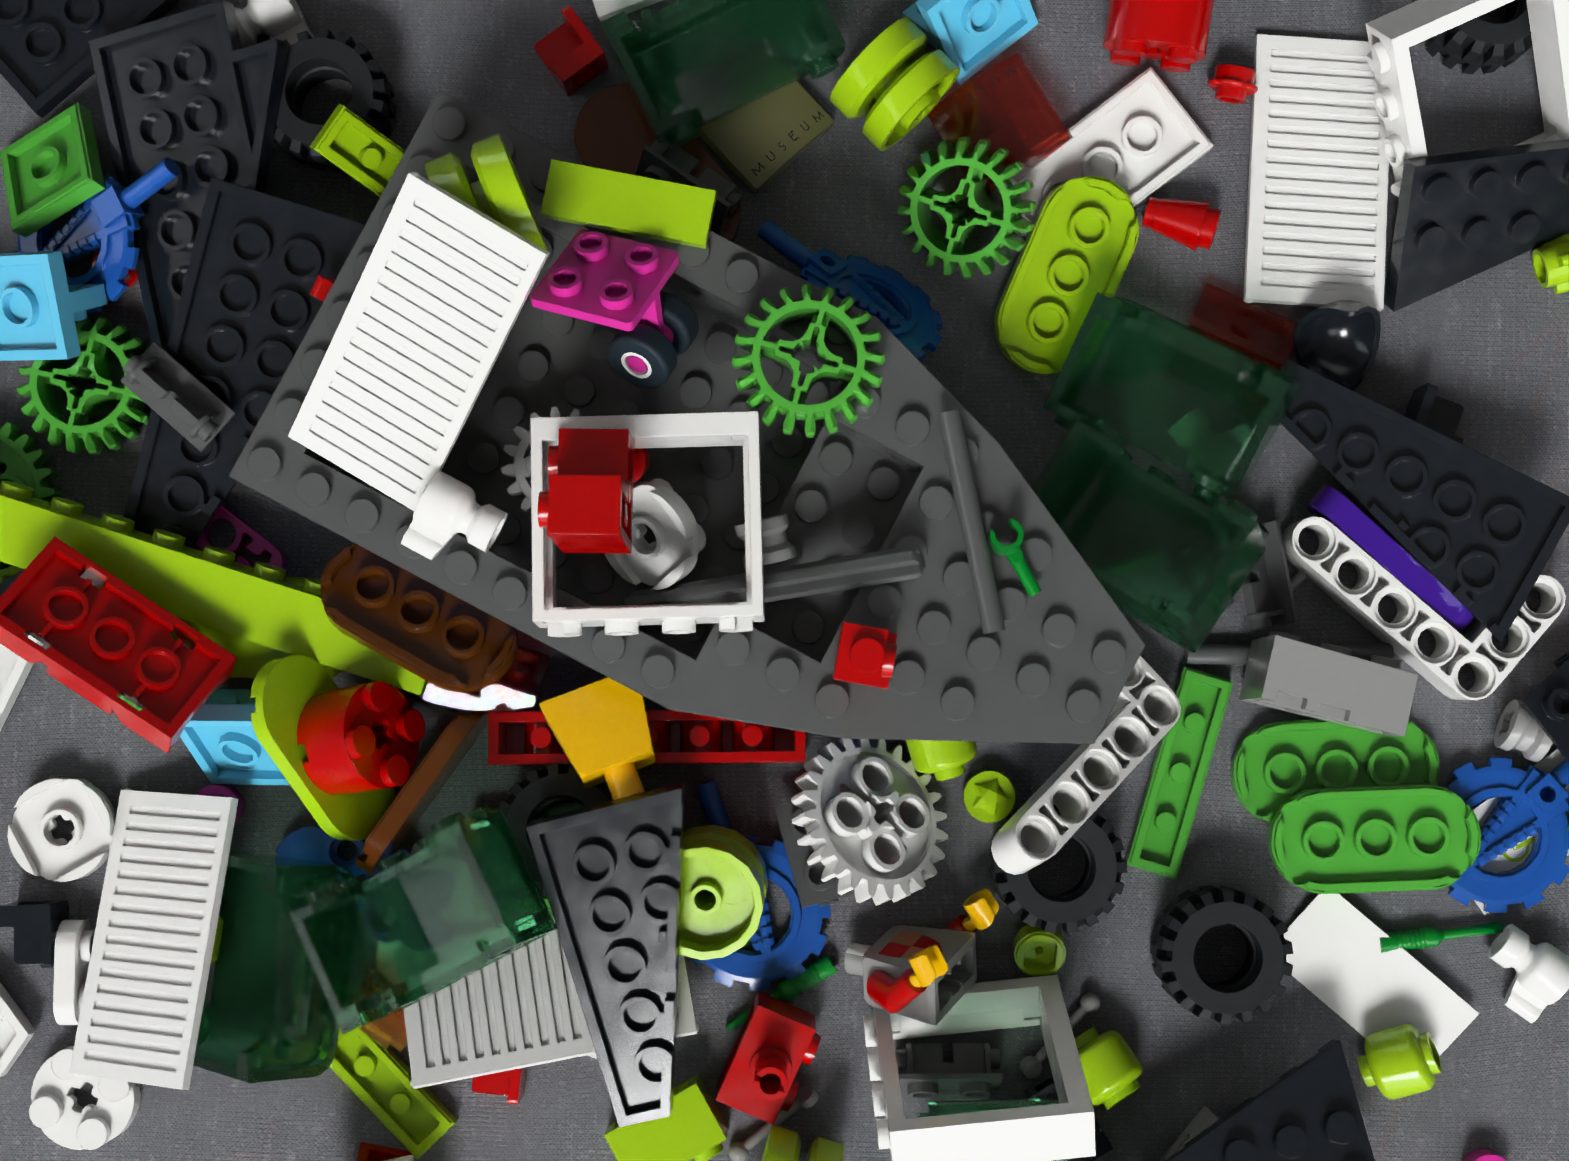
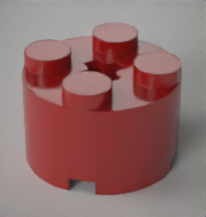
[1103,0,1214,73]
[297,681,425,795]

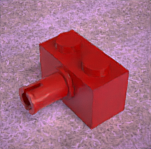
[715,991,821,1125]

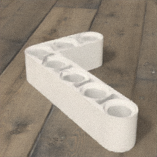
[1282,516,1566,700]
[991,656,1181,875]

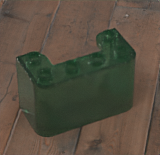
[1031,420,1268,653]
[289,805,557,1034]

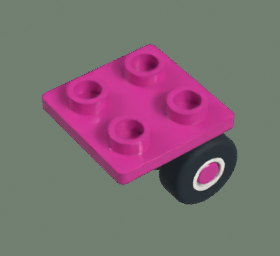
[530,229,699,389]

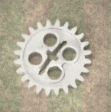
[791,738,948,905]

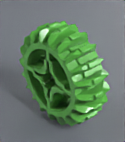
[896,136,1037,279]
[732,284,885,438]
[16,317,150,455]

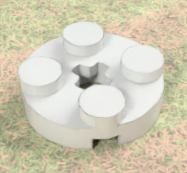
[604,479,706,590]
[7,778,116,882]
[29,1046,141,1150]

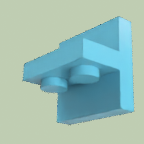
[902,0,1039,85]
[0,250,107,361]
[180,689,291,786]

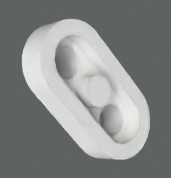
[53,920,95,1025]

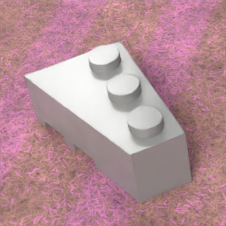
[1239,631,1418,736]

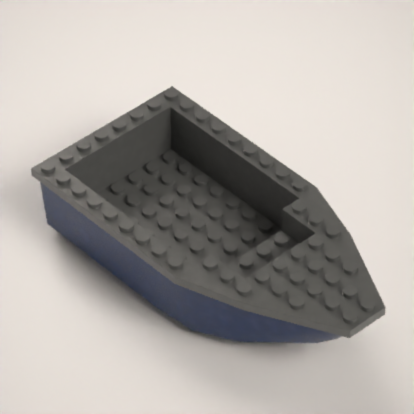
[229,89,1145,744]

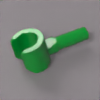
[989,518,1041,597]

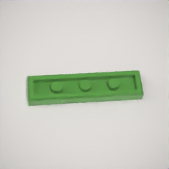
[1125,666,1234,879]

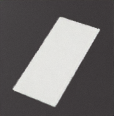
[1283,894,1479,1056]

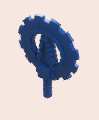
[13,158,180,316]
[758,220,943,361]
[1437,757,1569,913]
[690,779,831,991]

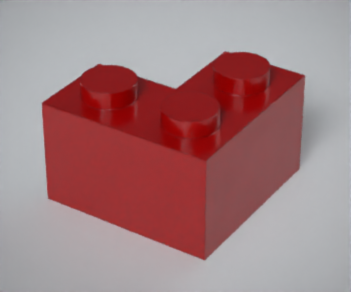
[538,428,634,554]

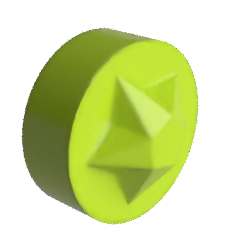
[962,770,1015,823]
[1013,925,1066,977]

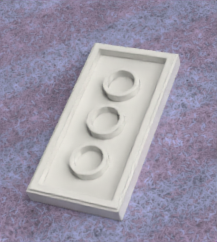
[989,67,1213,239]

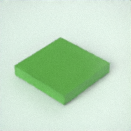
[0,102,105,238]

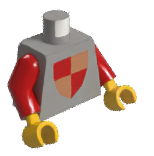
[844,888,999,1025]

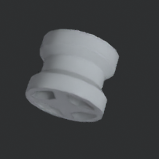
[734,513,797,569]
[1494,700,1553,762]

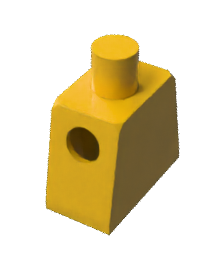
[539,677,656,800]

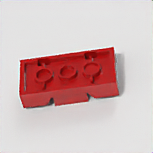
[0,537,237,754]

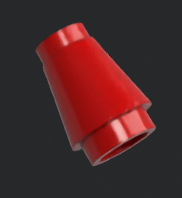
[1142,196,1222,251]

